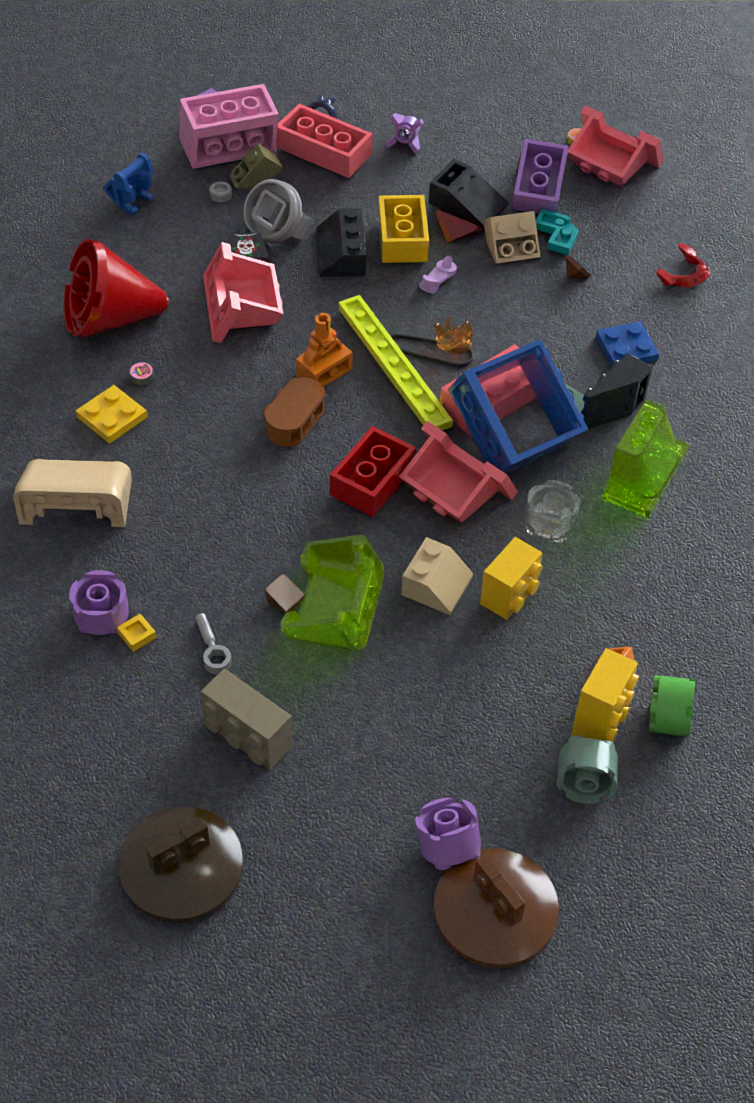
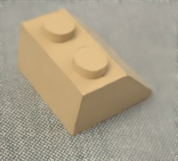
[401,537,473,615]

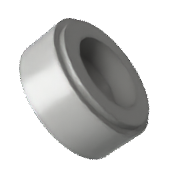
[209,182,232,202]

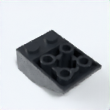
[428,159,509,229]
[581,353,653,429]

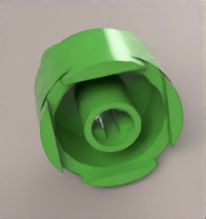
[649,675,695,736]

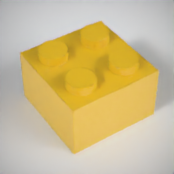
[480,537,543,620]

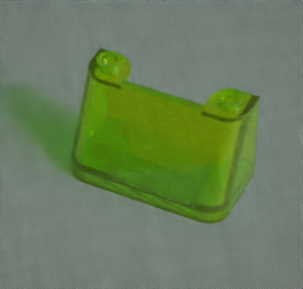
[281,534,384,650]

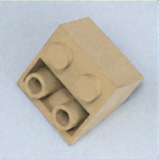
[483,211,540,264]

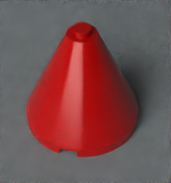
[63,239,169,338]

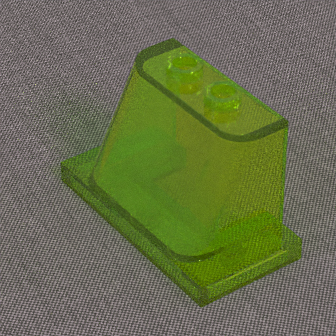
[601,399,690,518]

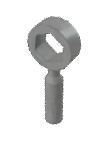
[195,613,232,675]

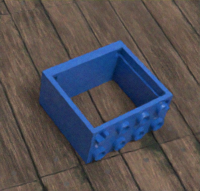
[448,339,588,474]

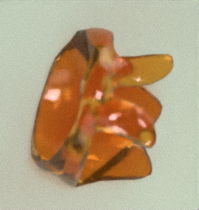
[434,317,474,354]

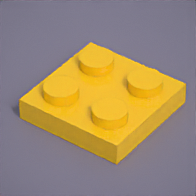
[76,385,148,444]

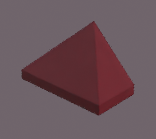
[436,210,483,243]

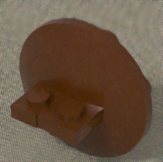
[433,849,559,968]

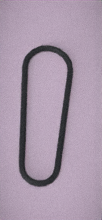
[390,333,474,367]

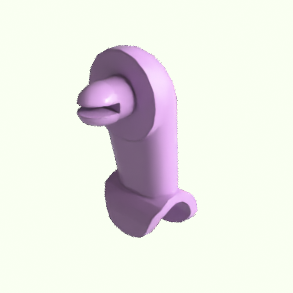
[419,256,457,294]

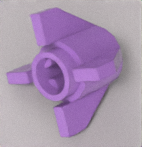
[386,113,424,153]

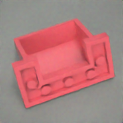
[567,105,663,186]
[203,242,283,343]
[399,421,518,523]

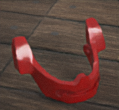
[656,243,711,288]

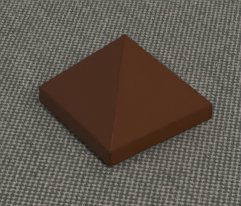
[565,255,591,278]

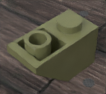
[229,143,283,190]

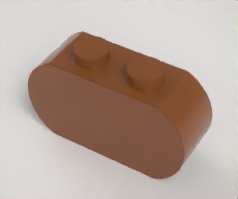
[263,377,325,447]

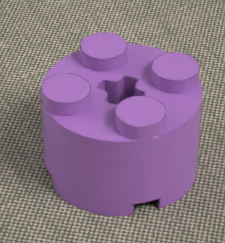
[69,570,129,635]
[415,798,481,870]

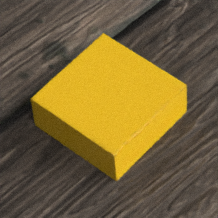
[117,614,156,652]

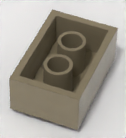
[201,668,293,770]

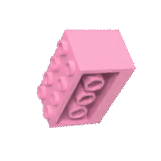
[179,84,279,169]

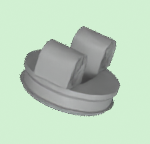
[243,179,313,243]

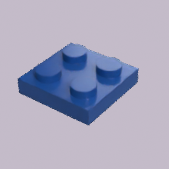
[596,321,659,367]

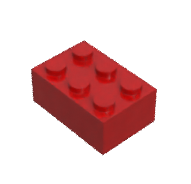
[330,426,416,517]

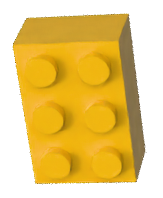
[378,195,429,263]
[570,648,639,743]

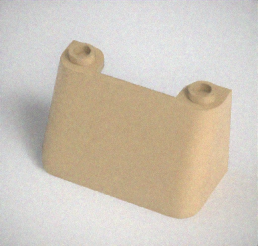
[13,459,132,527]

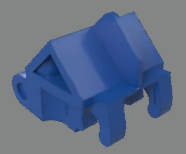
[102,152,154,214]

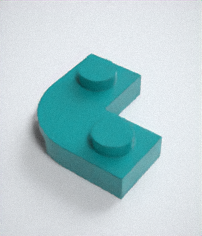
[536,208,578,255]

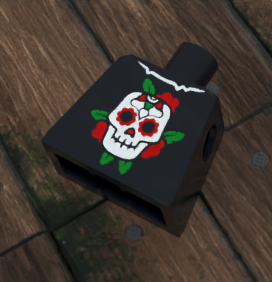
[227,228,269,263]

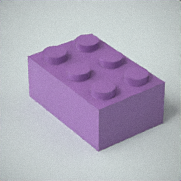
[512,139,569,214]

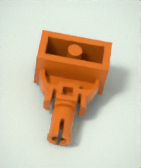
[296,313,353,387]

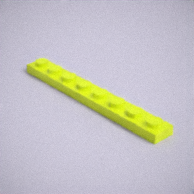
[339,295,453,431]

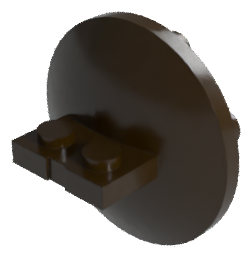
[118,807,243,923]

